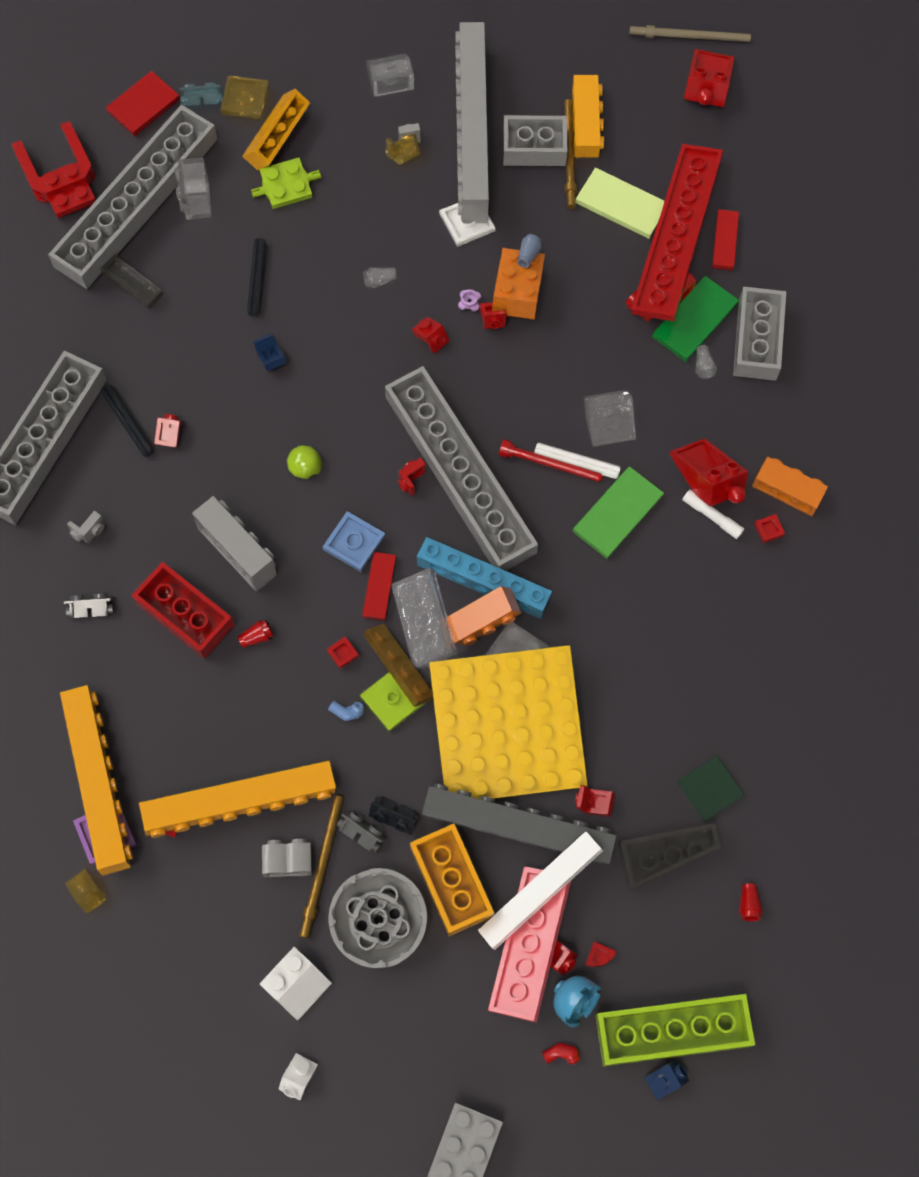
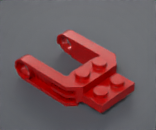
[11,121,96,219]

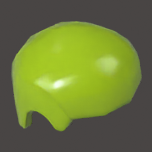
[287,445,323,479]

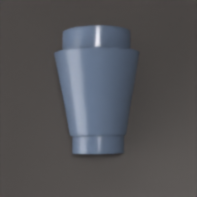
[517,234,542,268]

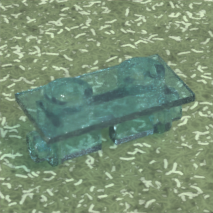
[179,82,223,107]

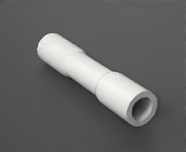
[682,489,744,540]

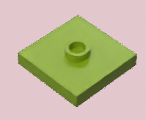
[360,672,425,732]

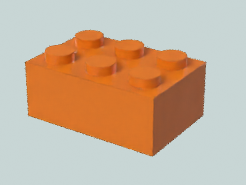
[492,248,545,320]

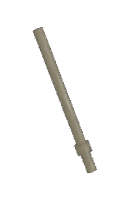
[629,25,751,42]

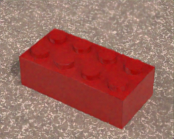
[131,562,235,659]

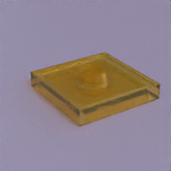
[220,75,269,119]

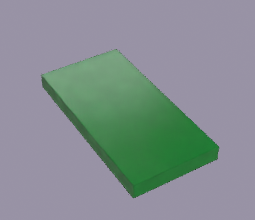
[652,276,739,362]

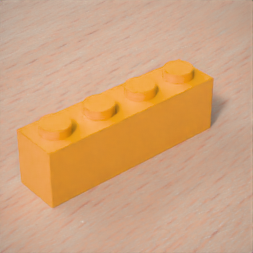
[572,75,604,158]
[242,89,310,170]

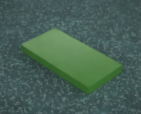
[572,466,664,559]

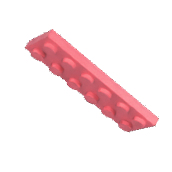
[488,867,571,1023]

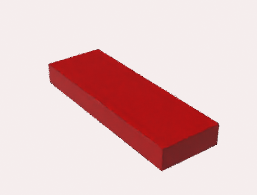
[712,209,739,271]
[362,552,396,621]

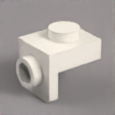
[279,1053,318,1100]

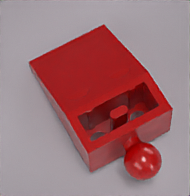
[684,49,735,107]
[670,438,748,507]

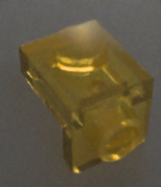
[385,134,421,165]
[65,869,106,913]

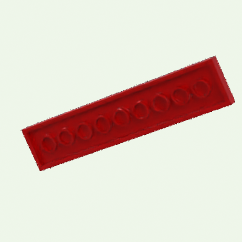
[631,144,723,321]

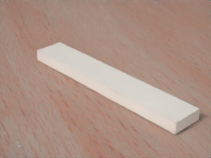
[478,832,603,950]

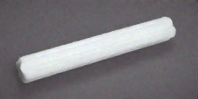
[534,443,620,479]

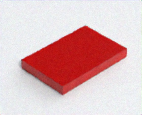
[106,71,180,136]

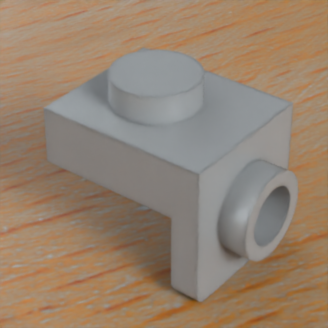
[67,511,106,544]

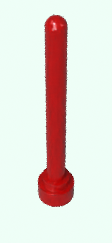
[498,439,603,482]

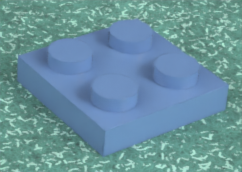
[323,511,385,572]

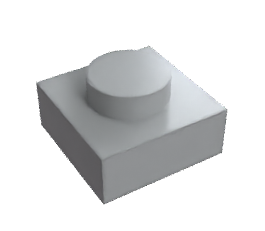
[398,123,421,146]

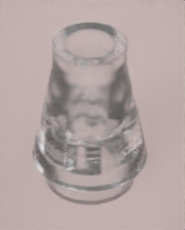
[363,267,396,289]
[695,345,717,379]

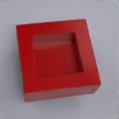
[754,514,785,544]
[326,636,359,669]

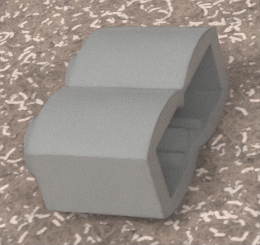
[262,839,312,877]

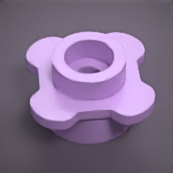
[458,289,481,311]

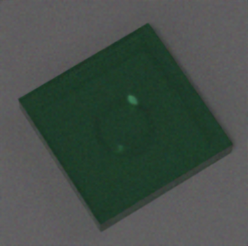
[677,756,744,822]

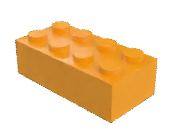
[410,824,494,937]

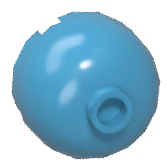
[553,976,601,1028]

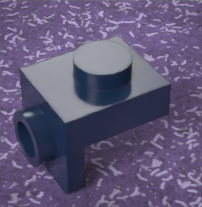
[253,333,286,371]
[644,1059,689,1100]

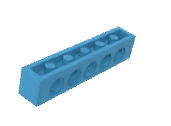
[417,537,552,619]

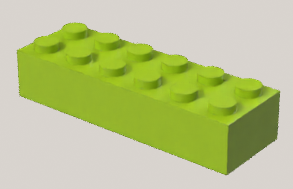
[595,994,755,1067]

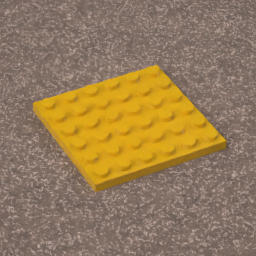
[429,645,588,799]

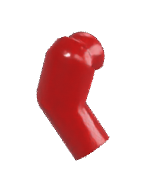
[541,1042,580,1064]

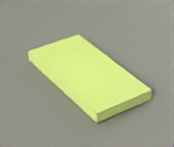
[575,168,665,239]

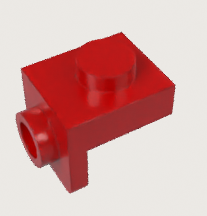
[480,302,507,329]
[412,317,449,353]
[397,457,426,496]
[575,785,615,817]
[551,941,578,976]

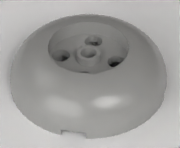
[328,868,427,968]

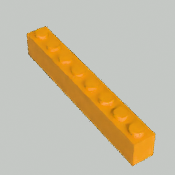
[60,685,133,876]
[139,761,336,838]

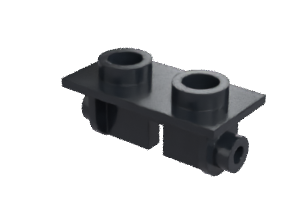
[368,796,420,835]

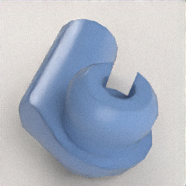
[328,701,364,721]

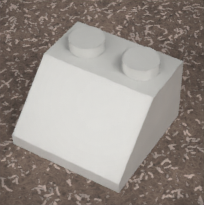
[260,947,332,1021]

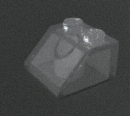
[366,53,414,97]
[584,390,636,447]

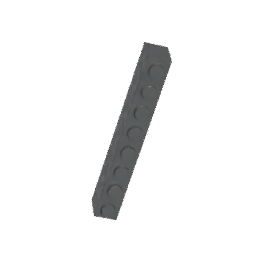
[421,783,616,865]

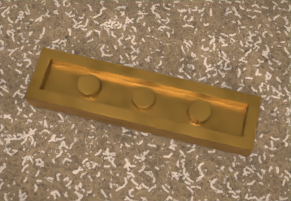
[363,624,433,707]

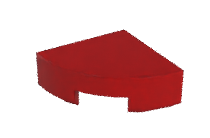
[585,942,617,967]

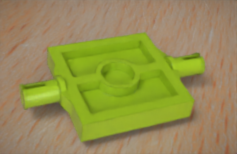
[251,158,321,209]

